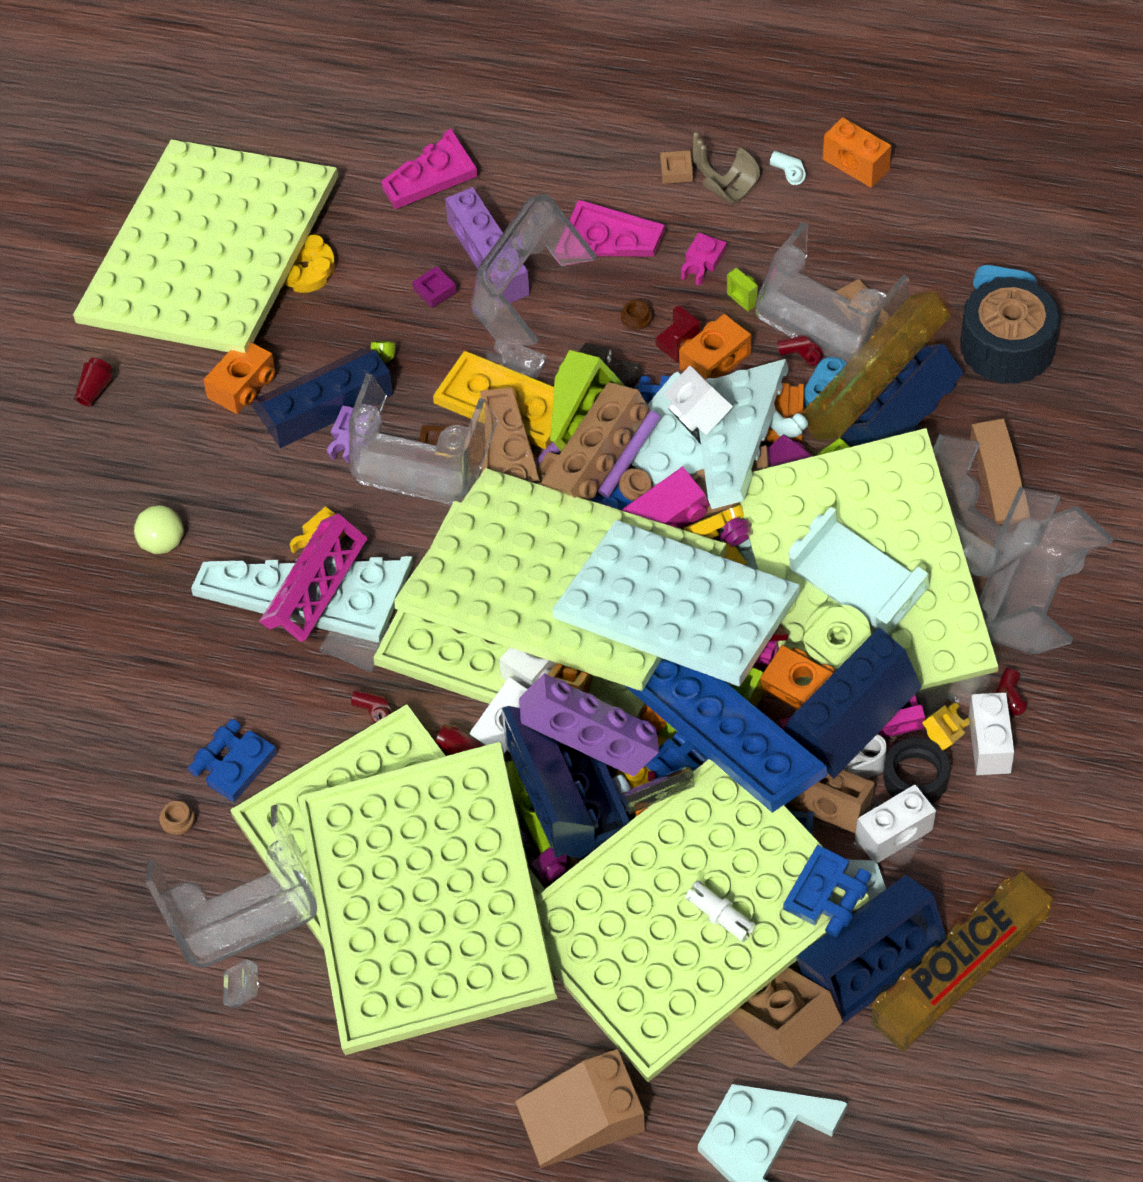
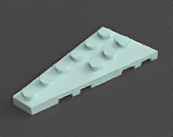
[699,359,789,509]
[191,556,413,644]

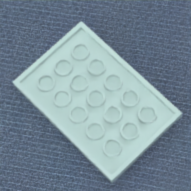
[553,520,800,686]

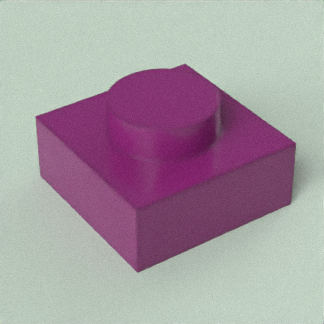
[412,266,457,308]
[530,847,567,887]

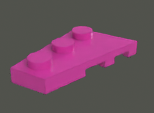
[381,128,477,209]
[556,200,665,257]

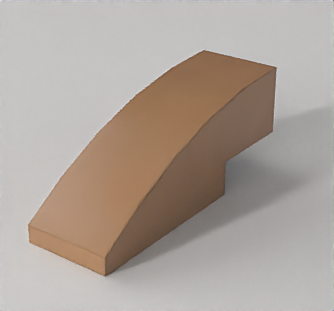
[970,418,1028,525]

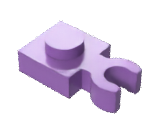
[327,405,374,463]

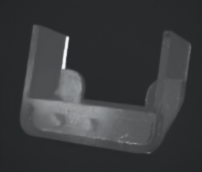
[471,194,597,349]
[755,222,909,366]
[349,373,498,505]
[933,434,1061,577]
[979,506,1113,655]
[146,804,317,967]

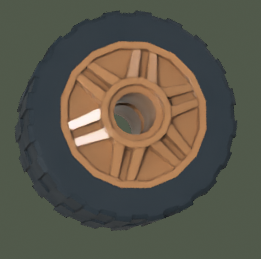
[960,277,1060,384]

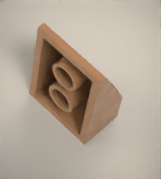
[728,968,843,1068]
[515,1049,645,1168]

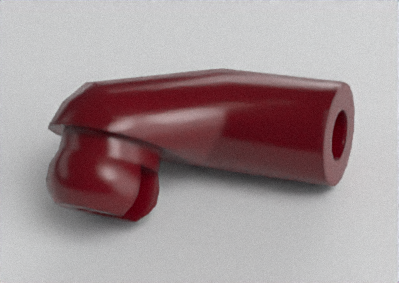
[777,335,823,366]
[995,668,1027,716]
[351,689,393,724]

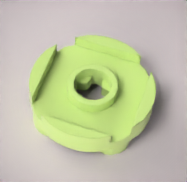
[803,605,872,670]

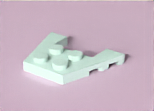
[622,371,704,487]
[698,1084,847,1182]

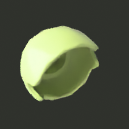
[134,505,184,554]

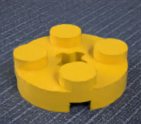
[282,235,335,293]

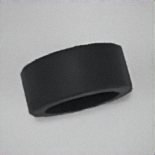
[883,737,951,804]

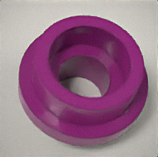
[720,517,753,547]

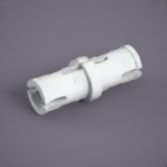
[685,881,756,943]

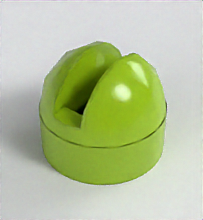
[370,341,396,363]

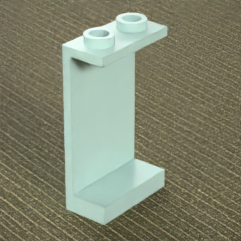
[788,507,929,635]

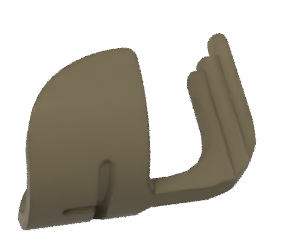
[693,132,760,204]

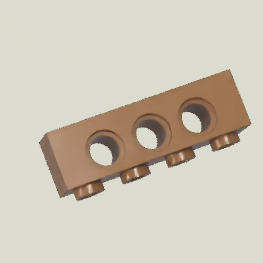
[541,382,650,501]
[786,770,875,833]

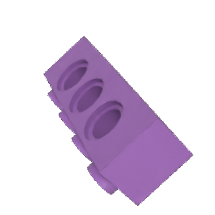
[445,187,529,306]
[519,673,659,777]

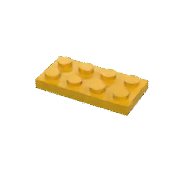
[433,351,554,449]

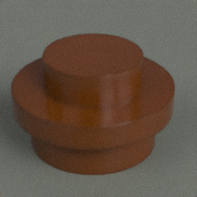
[621,300,652,330]

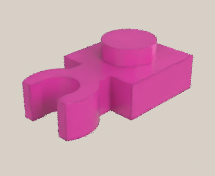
[681,233,727,286]

